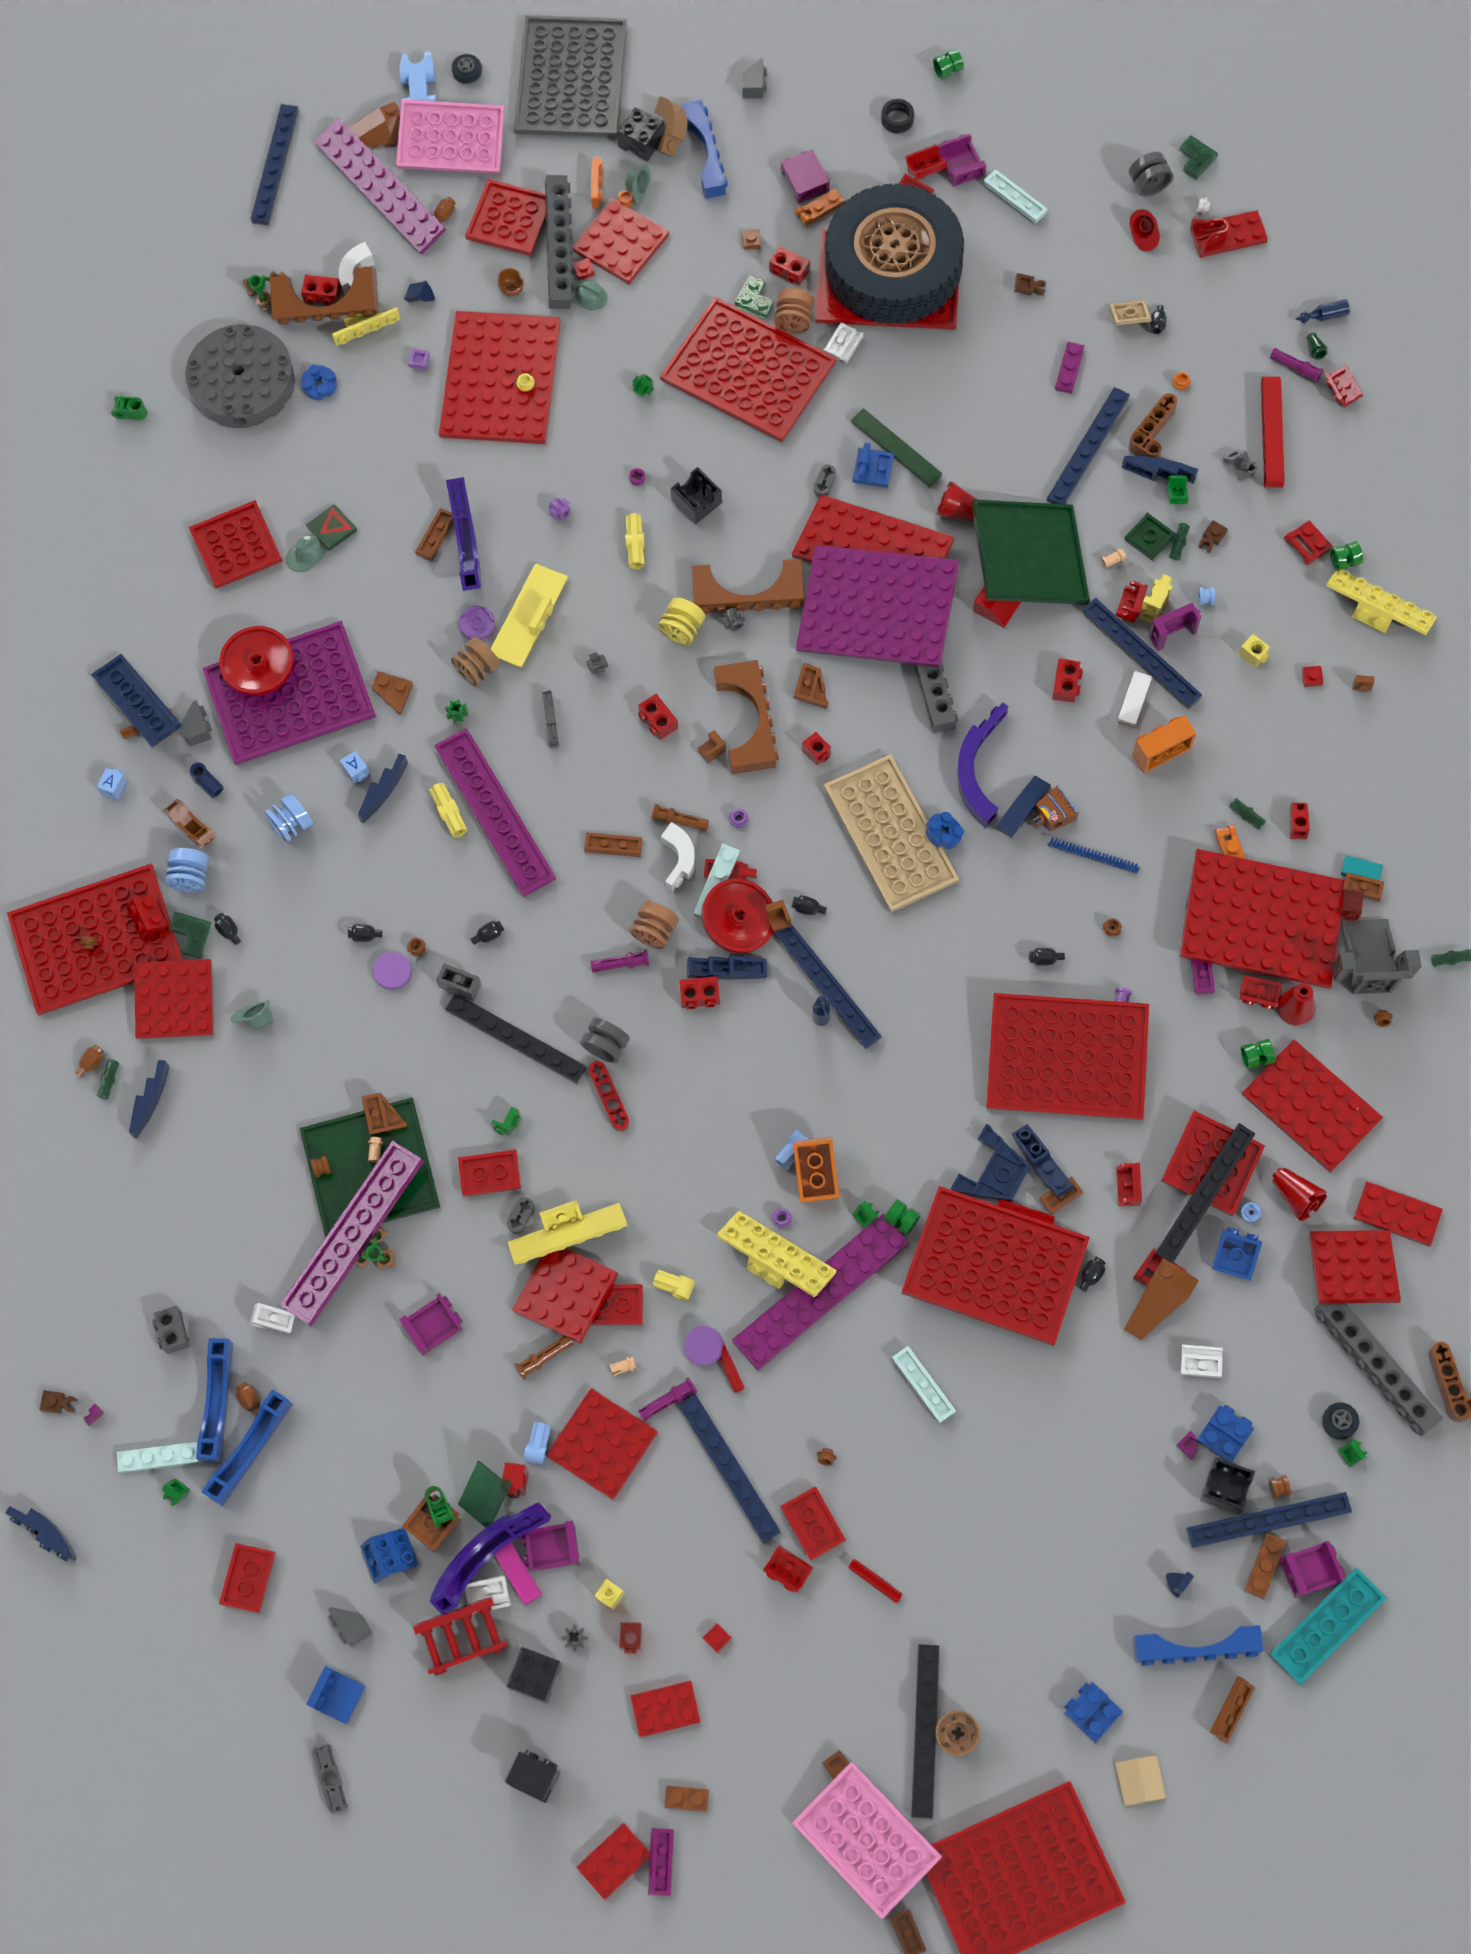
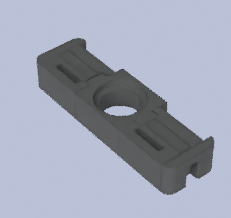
[542,689,559,748]
[312,1744,348,1813]

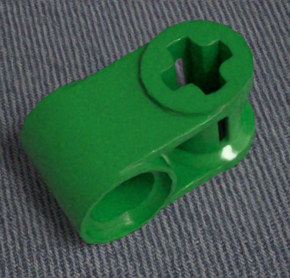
[111,395,148,420]
[425,1486,456,1528]

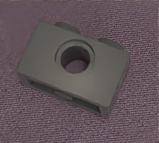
[436,963,482,1001]

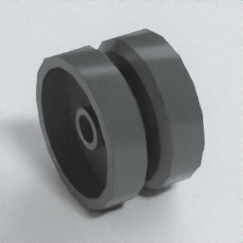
[1129,151,1174,197]
[580,1018,630,1063]

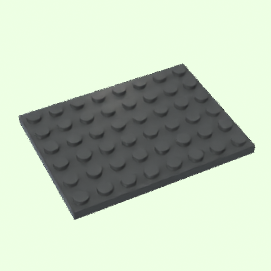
[514,16,627,137]

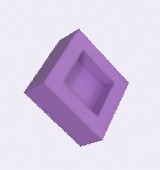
[408,349,430,370]

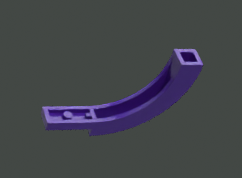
[446,477,482,591]
[957,702,1009,828]
[429,1502,551,1615]

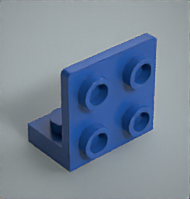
[360,1528,418,1584]
[306,1666,365,1724]

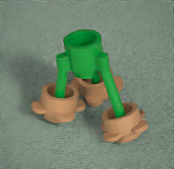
[243,271,286,311]
[354,1226,396,1270]

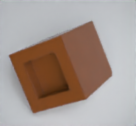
[698,730,726,763]
[765,899,791,932]

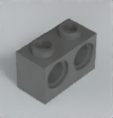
[152,1305,190,1354]

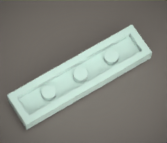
[983,169,1048,224]
[694,843,740,917]
[892,1346,956,1424]
[117,1442,200,1473]

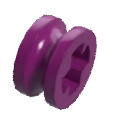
[629,468,645,486]

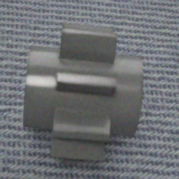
[722,608,745,631]
[586,652,609,676]
[561,1624,588,1652]

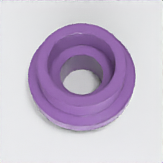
[729,809,748,828]
[772,1208,792,1228]

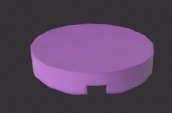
[459,606,495,640]
[373,952,412,990]
[684,1326,723,1366]

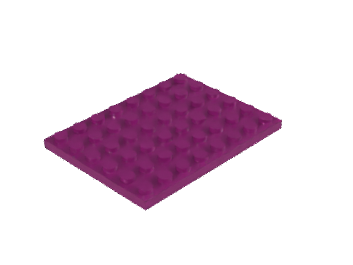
[796,545,959,667]
[202,621,376,765]

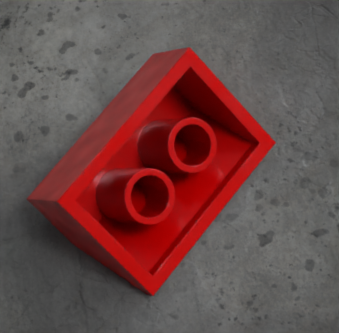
[973,585,1021,628]

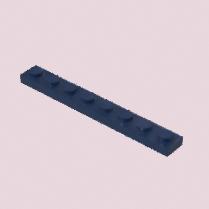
[251,104,299,225]
[1047,387,1130,504]
[1082,598,1202,709]
[773,924,882,1049]
[678,1394,781,1543]
[1186,1492,1352,1549]

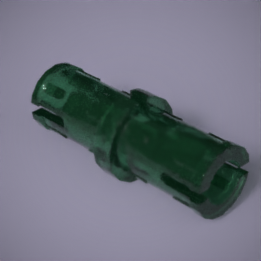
[1169,523,1190,561]
[1229,797,1267,830]
[1431,949,1471,967]
[96,1059,120,1100]

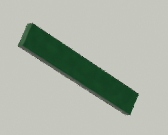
[851,408,942,487]

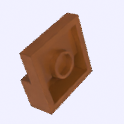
[402,1494,461,1552]

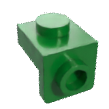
[1167,476,1189,504]
[491,1107,521,1135]

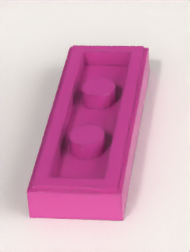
[494,1542,542,1606]

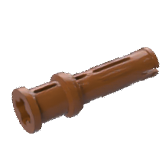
[651,804,709,831]
[514,1336,573,1379]

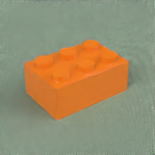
[1132,715,1196,773]
[793,1136,840,1202]

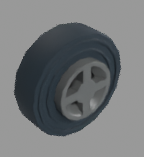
[451,54,482,84]
[1322,1402,1359,1439]

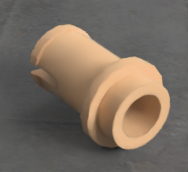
[1101,549,1126,568]
[367,1137,384,1163]
[610,1356,636,1376]

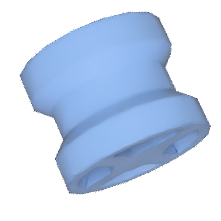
[1198,587,1215,606]

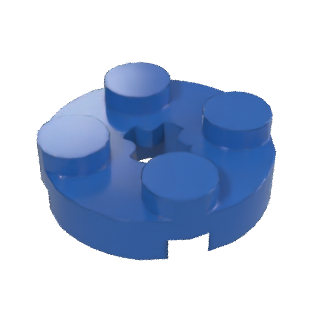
[301,365,337,400]
[925,812,964,849]

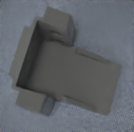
[1332,919,1422,994]

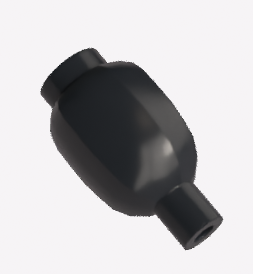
[1149,305,1167,335]
[791,895,827,915]
[214,913,241,945]
[470,921,504,945]
[348,924,383,942]
[1029,947,1065,966]
[1079,1257,1106,1292]

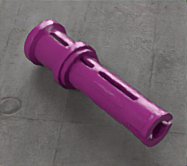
[1270,348,1324,383]
[590,949,649,973]
[638,1377,698,1422]

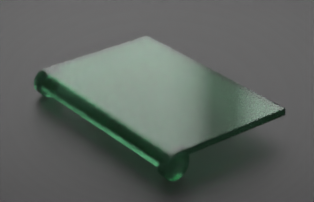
[458,1460,512,1528]

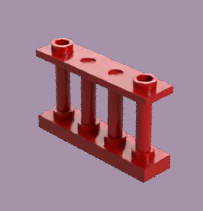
[413,1596,508,1676]

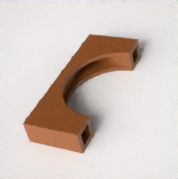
[269,266,379,325]
[692,559,804,614]
[714,660,779,774]

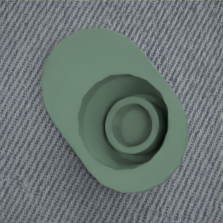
[625,164,650,205]
[571,279,607,310]
[286,535,326,572]
[230,1000,274,1029]

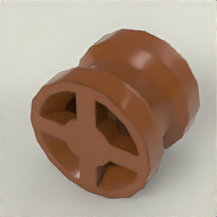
[311,1155,331,1178]
[1269,1475,1291,1499]

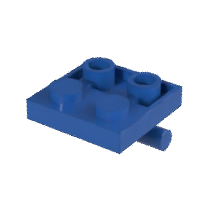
[852,443,894,488]

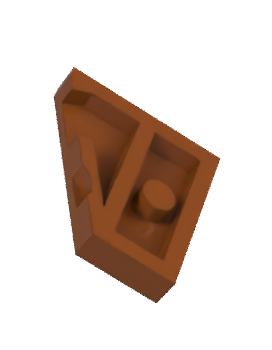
[793,663,829,709]
[372,671,413,715]
[361,1092,407,1135]

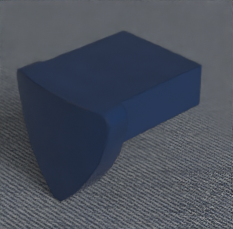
[404,280,435,303]
[1165,1571,1194,1598]

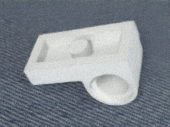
[250,1303,295,1334]

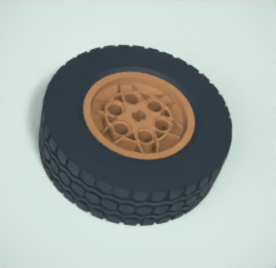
[825,183,964,324]

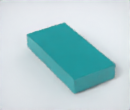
[1340,855,1383,880]

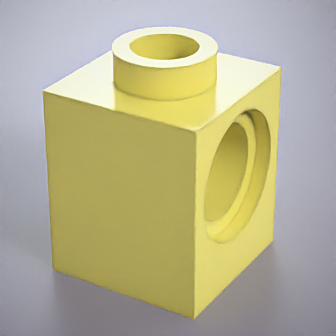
[1239,634,1270,667]
[595,1579,625,1611]

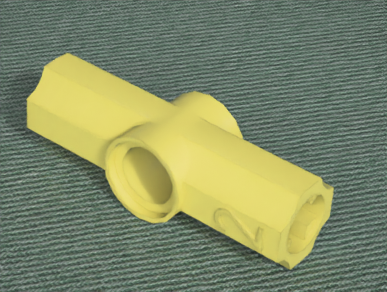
[625,513,645,569]
[429,783,467,838]

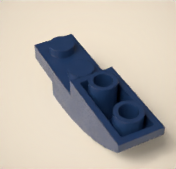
[1012,1124,1073,1198]
[6,1506,77,1562]

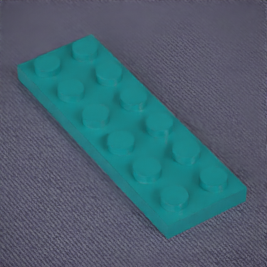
[1269,1567,1387,1685]

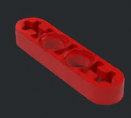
[589,1061,629,1131]

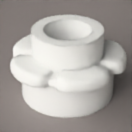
[1197,197,1210,215]

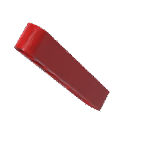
[1261,376,1284,488]

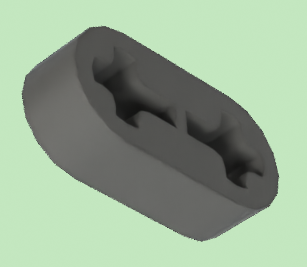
[814,464,836,497]
[507,1197,535,1234]

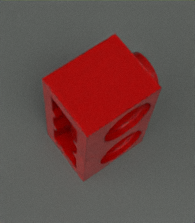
[769,246,810,286]
[301,275,342,306]
[1052,658,1083,702]
[638,693,678,740]
[679,976,720,1010]
[501,1462,529,1498]

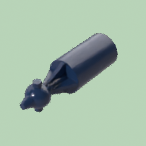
[1296,299,1350,324]
[813,996,830,1026]

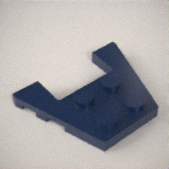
[950,1124,1030,1202]

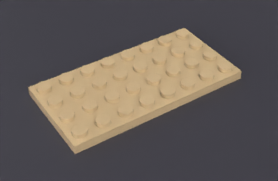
[824,754,959,913]

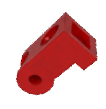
[1290,802,1310,839]

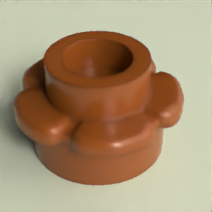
[1103,918,1122,937]
[79,936,98,949]
[407,938,426,956]
[1373,1010,1393,1027]
[817,1448,837,1466]

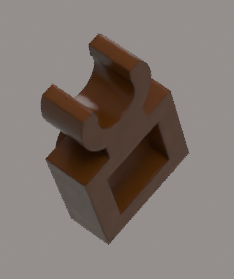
[1014,273,1046,296]
[1198,520,1228,553]
[39,1390,78,1414]

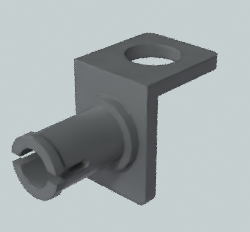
[1223,450,1257,481]

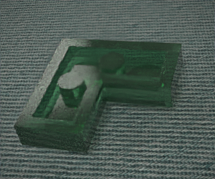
[1179,135,1218,180]
[735,275,774,318]
[169,911,212,959]

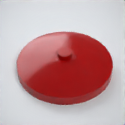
[219,626,294,696]
[701,878,773,954]

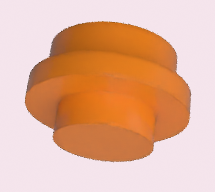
[617,190,635,207]
[1172,372,1191,390]

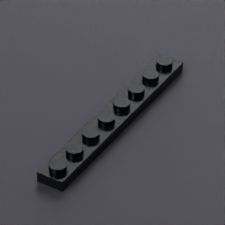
[445,993,587,1084]
[1154,1123,1256,1264]
[911,1644,939,1819]

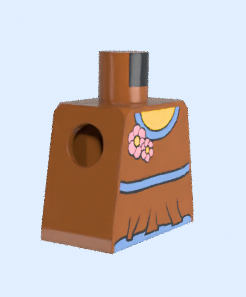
[1030,785,1078,831]

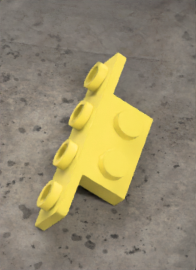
[332,307,400,346]

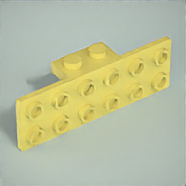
[491,564,568,668]
[1326,569,1437,635]
[508,1200,628,1265]
[717,1211,836,1297]

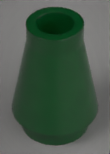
[1306,333,1327,360]

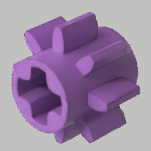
[549,498,571,520]

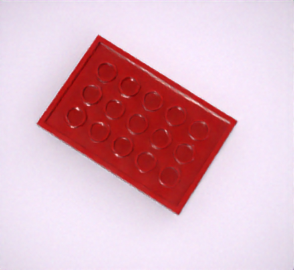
[1241,1039,1383,1173]

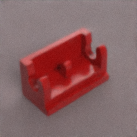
[1115,581,1148,623]
[1116,1162,1142,1206]

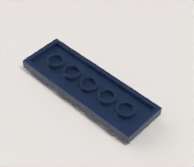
[91,654,182,748]

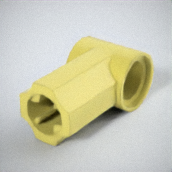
[653,1270,695,1301]

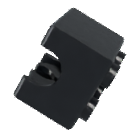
[617,107,665,162]
[670,467,722,525]
[1200,1457,1255,1515]
[506,1646,563,1704]
[505,1750,560,1803]

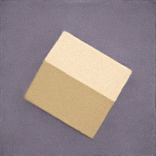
[1110,300,1151,325]
[1115,1755,1166,1806]

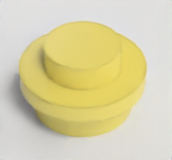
[516,373,534,391]

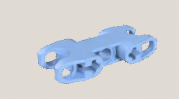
[399,51,437,101]

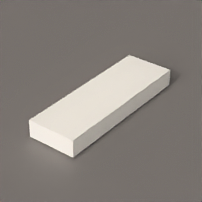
[1117,671,1152,727]

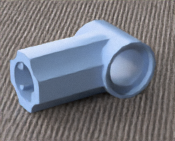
[775,1130,809,1170]
[523,1422,551,1465]

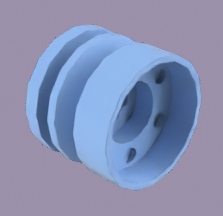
[264,792,314,843]
[164,848,209,892]

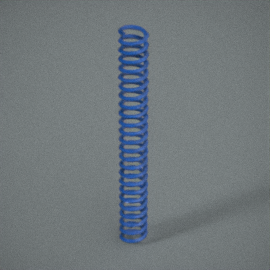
[1047,837,1140,874]

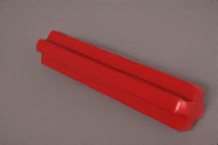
[997,1199,1055,1224]
[719,1341,745,1393]
[848,1559,902,1603]

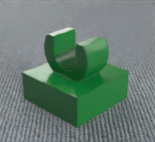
[852,1201,879,1229]
[1339,1439,1367,1468]
[162,1478,190,1506]

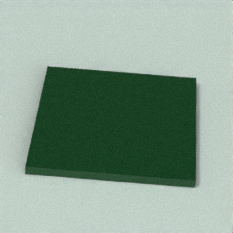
[971,499,1090,605]
[300,1097,441,1238]

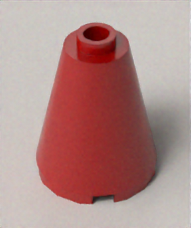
[936,481,977,522]
[1277,983,1316,1026]
[1272,1168,1327,1221]

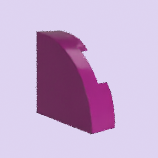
[84,1404,104,1426]
[1176,1431,1197,1460]

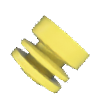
[657,597,705,645]

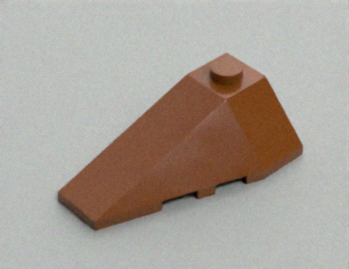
[348,102,401,148]
[1124,1258,1199,1340]

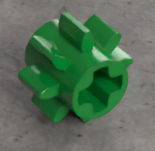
[632,374,654,397]
[445,699,468,724]

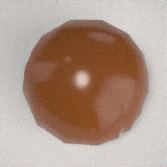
[497,268,524,297]

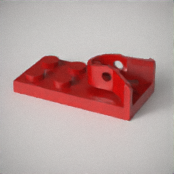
[1190,210,1268,258]

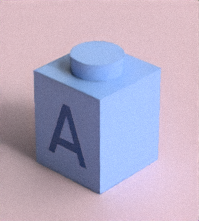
[340,751,370,784]
[97,768,127,800]

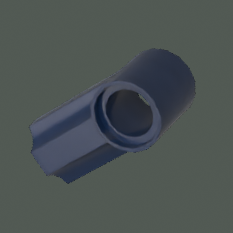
[190,762,224,799]

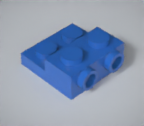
[1212,1227,1262,1281]
[1196,1405,1254,1463]
[1064,1681,1123,1743]

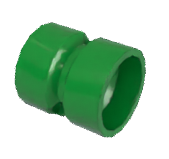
[933,49,964,79]
[1330,541,1363,571]
[1241,1039,1275,1070]
[884,1199,921,1236]

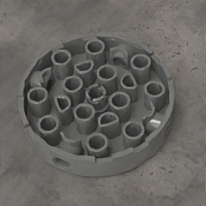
[185,324,295,428]

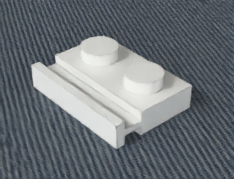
[824,323,863,364]
[1180,1345,1223,1378]
[465,1575,511,1614]

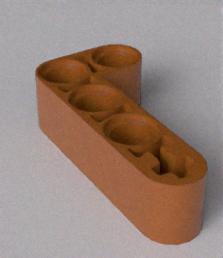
[1129,393,1177,458]
[1428,1342,1471,1422]

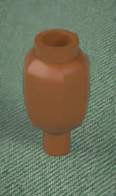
[434,197,456,222]
[75,1044,104,1077]
[236,1382,261,1417]

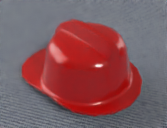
[1129,209,1160,252]

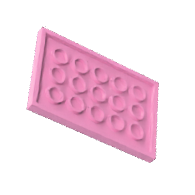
[396,99,505,174]
[792,1761,943,1919]

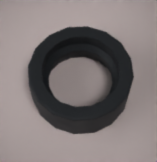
[881,99,914,134]

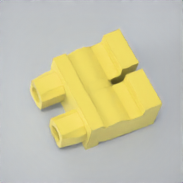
[1139,574,1173,624]

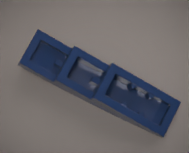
[1122,456,1199,484]
[358,753,408,823]
[996,776,1051,838]
[687,955,767,979]
[129,1060,170,1138]

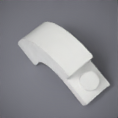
[339,242,375,295]
[661,822,695,892]

